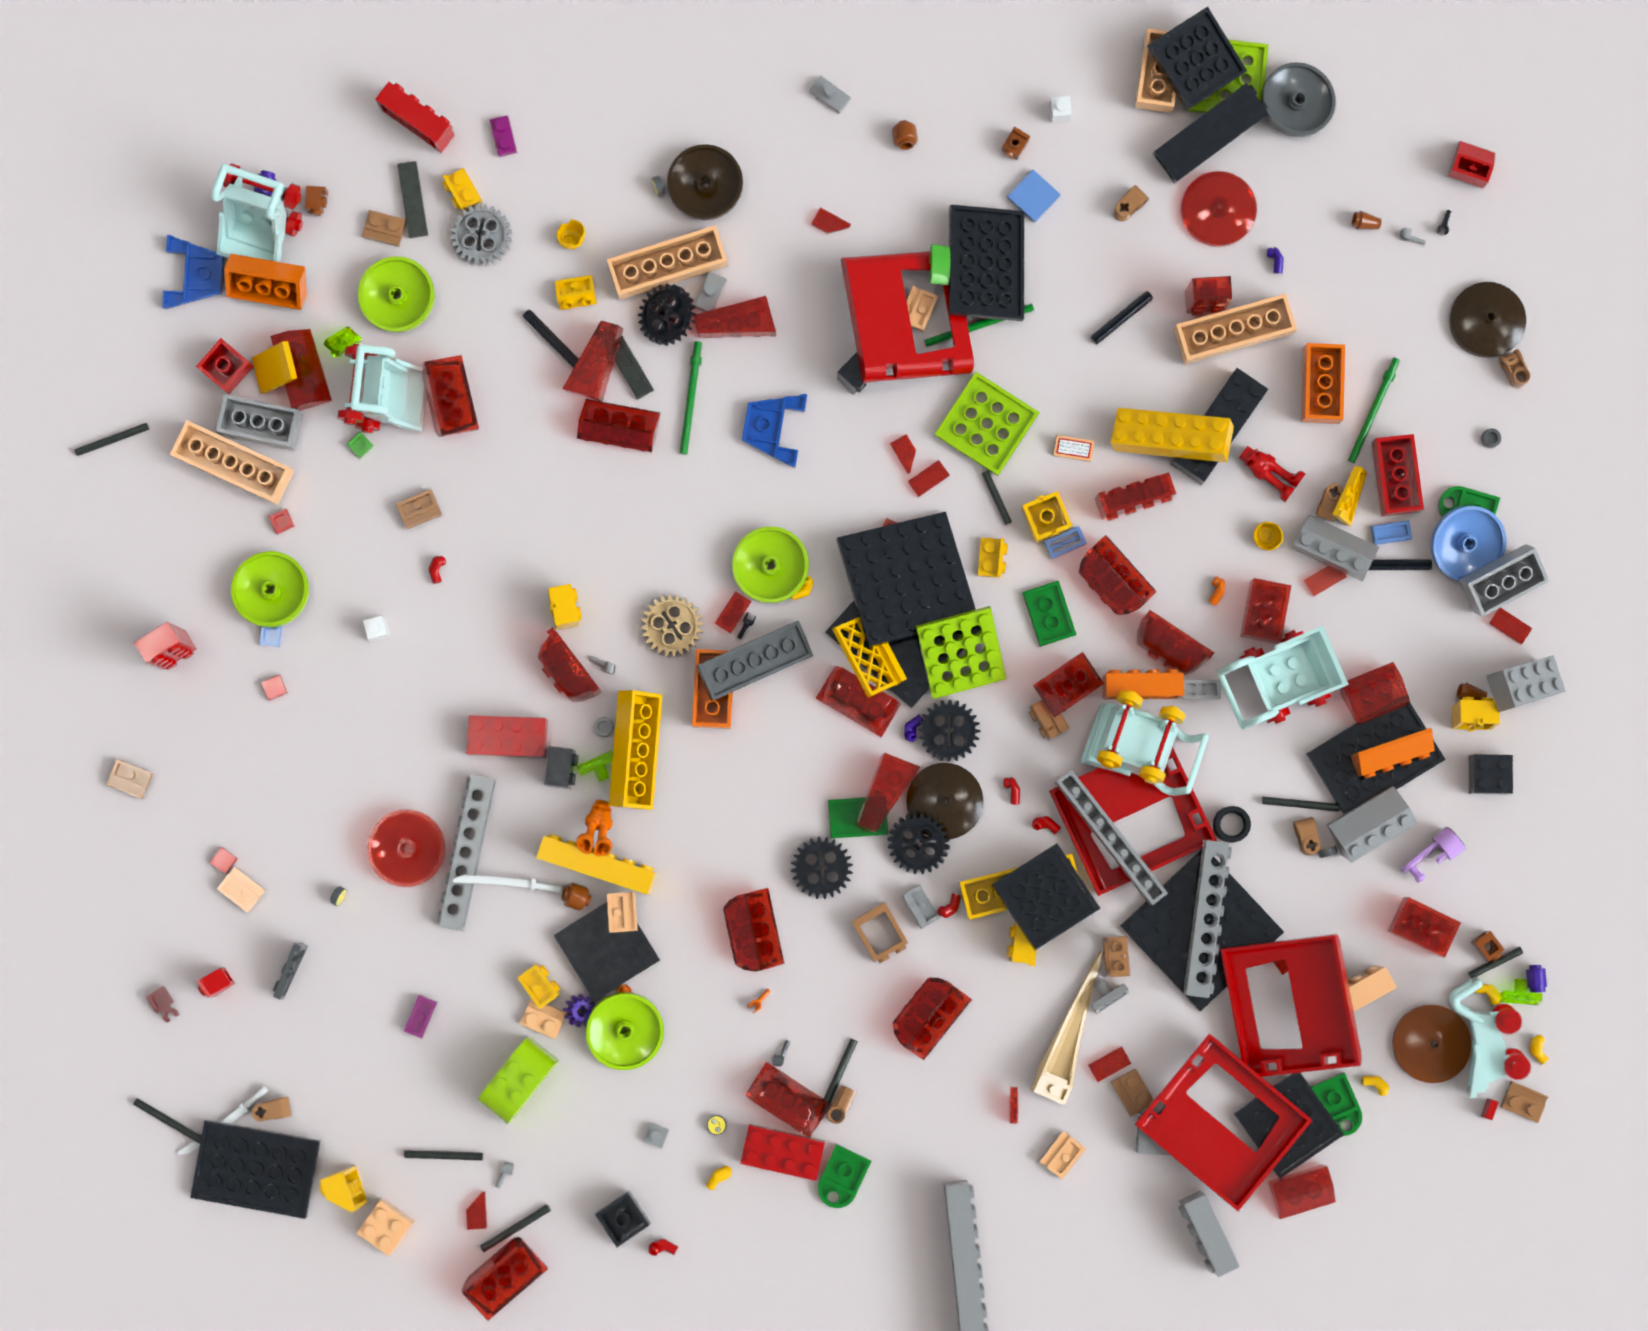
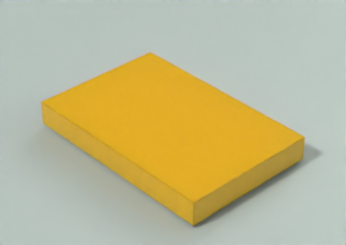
[252,341,297,394]

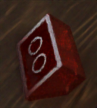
[1340,662,1410,725]
[1268,1164,1336,1219]

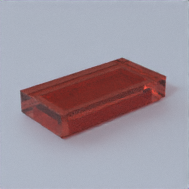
[908,460,950,498]
[1304,566,1347,597]
[1489,608,1532,645]
[1088,1046,1132,1082]

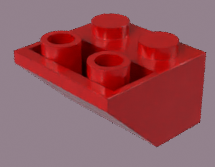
[1447,141,1495,188]

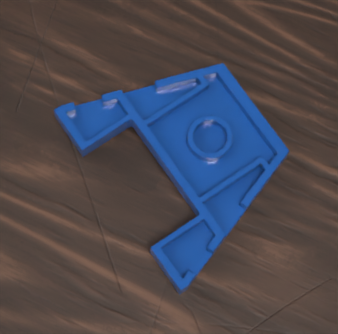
[162,235,224,309]
[742,394,807,468]

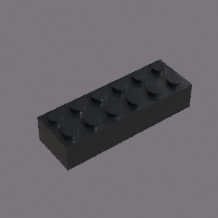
[1170,368,1268,486]

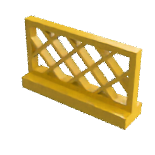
[832,617,907,698]

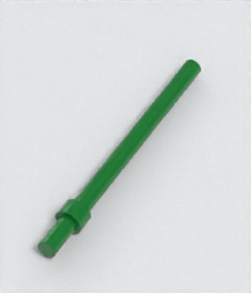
[924,303,1034,347]
[680,341,702,455]
[1348,357,1400,463]

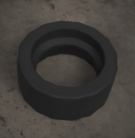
[1213,806,1251,843]

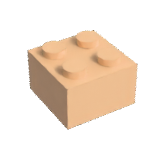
[357,1199,415,1256]

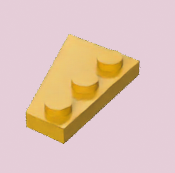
[1332,466,1367,526]

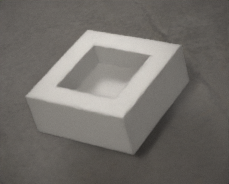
[644,1123,669,1149]

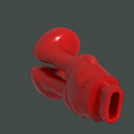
[1239,446,1306,502]

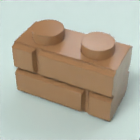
[1029,695,1069,741]

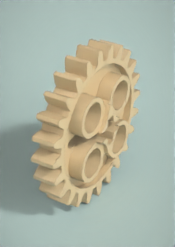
[641,595,703,657]

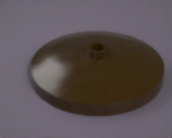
[667,144,743,220]
[1449,282,1526,358]
[906,763,983,839]

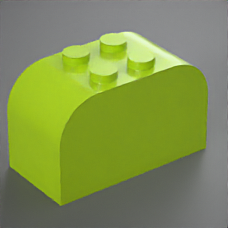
[477,1037,559,1124]

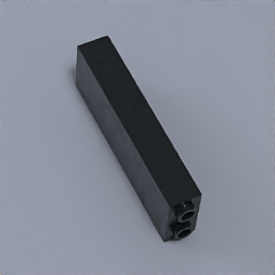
[1152,83,1269,184]

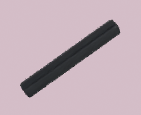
[1091,291,1153,345]
[523,309,581,368]
[1369,559,1432,570]

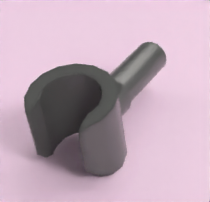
[773,1040,790,1067]

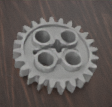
[450,204,512,266]

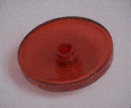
[1181,171,1257,247]
[367,810,446,887]

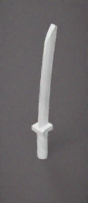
[452,875,562,894]
[178,1085,269,1155]

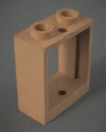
[851,903,908,963]
[1103,936,1130,977]

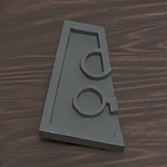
[273,943,308,1000]

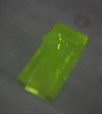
[323,326,362,358]
[577,750,613,782]
[1500,979,1542,1005]

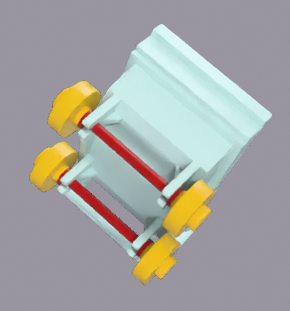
[1080,690,1209,796]

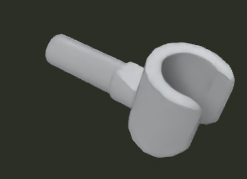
[1400,228,1426,245]
[590,656,616,674]
[495,1162,514,1188]

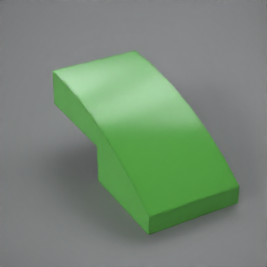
[929,244,951,285]

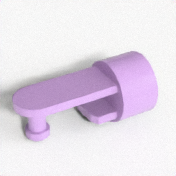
[1401,827,1465,882]

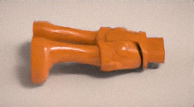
[576,800,613,856]

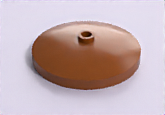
[1392,1005,1471,1083]

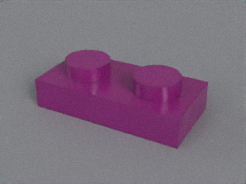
[490,115,517,157]
[404,995,438,1039]

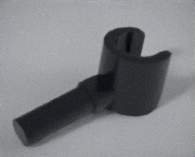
[1436,210,1451,235]
[737,612,756,639]

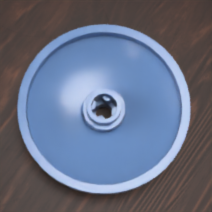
[1431,505,1507,581]

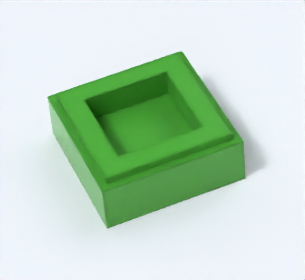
[347,432,374,458]

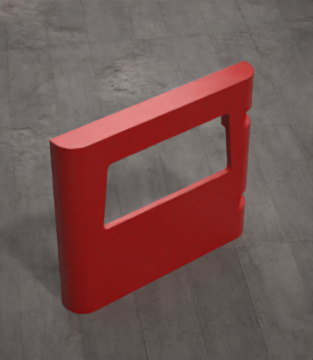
[841,251,974,383]
[1049,747,1217,896]
[1220,934,1362,1077]
[1135,1033,1313,1211]

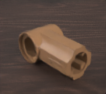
[827,1085,857,1124]

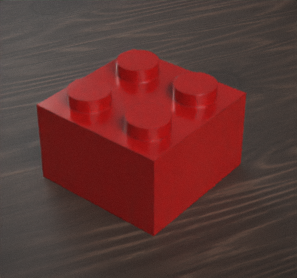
[195,338,254,395]

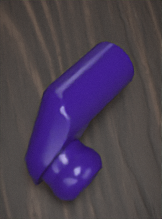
[1266,247,1284,274]
[904,714,924,742]

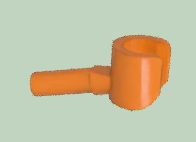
[747,989,771,1013]

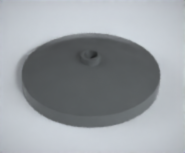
[1261,62,1336,137]

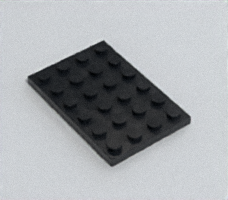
[948,204,1024,321]
[1306,694,1446,815]
[190,1120,321,1219]

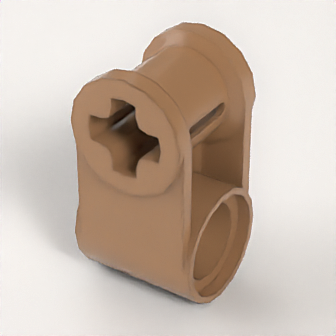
[1114,185,1149,221]
[1499,349,1530,388]
[1315,483,1343,522]
[1293,817,1321,855]
[252,1097,292,1121]

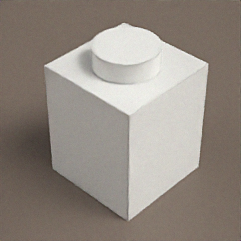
[1049,96,1072,123]
[363,616,390,641]

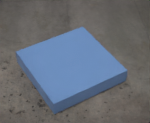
[1007,170,1061,223]

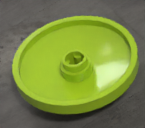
[358,256,435,333]
[732,527,809,603]
[231,551,309,628]
[586,992,664,1070]

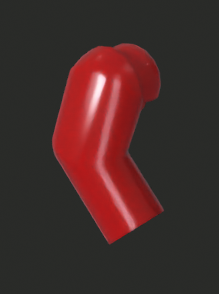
[428,556,446,584]
[1003,777,1020,805]
[1032,816,1061,835]
[938,893,961,918]
[648,1239,678,1256]

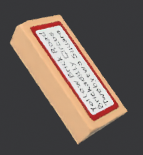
[1053,435,1095,462]

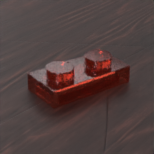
[715,591,752,634]

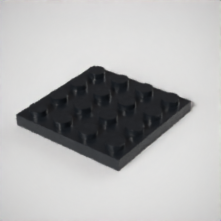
[1147,6,1247,110]
[992,843,1101,951]
[554,902,660,1001]
[1234,1073,1344,1179]

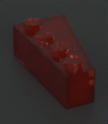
[693,296,776,338]
[562,320,623,402]
[1095,472,1176,521]
[855,753,920,833]

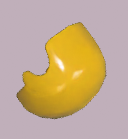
[556,219,585,250]
[1253,521,1283,551]

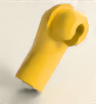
[791,576,814,601]
[1475,984,1501,1005]
[1530,1034,1549,1065]
[1362,1076,1389,1096]
[706,1166,732,1190]

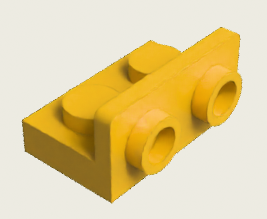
[442,168,482,211]
[555,275,597,310]
[977,537,1008,578]
[517,963,561,1009]

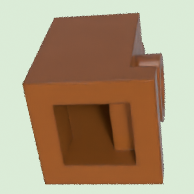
[1001,126,1030,160]
[305,186,329,216]
[1471,931,1505,962]

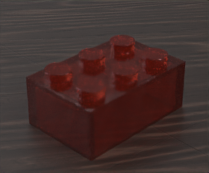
[1185,276,1232,316]
[1240,578,1292,644]
[1033,652,1104,717]
[1387,897,1461,958]

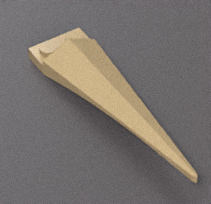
[1030,951,1103,1105]

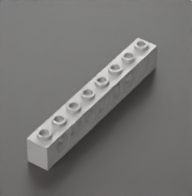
[1054,770,1168,906]
[437,774,496,931]
[1183,840,1232,998]

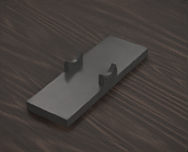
[696,620,814,701]

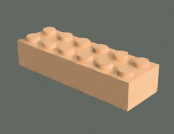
[607,225,728,300]
[1174,293,1297,365]
[170,420,294,505]

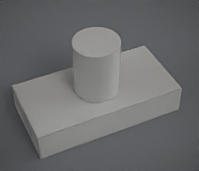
[809,75,851,114]
[695,271,727,314]
[1181,680,1221,699]
[1092,980,1129,1014]

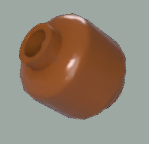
[892,120,918,150]
[561,883,591,911]

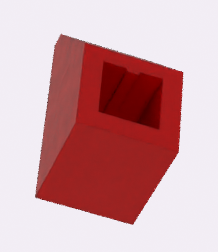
[197,968,235,998]

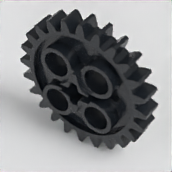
[638,283,696,346]
[918,699,981,762]
[887,812,950,874]
[791,837,853,899]

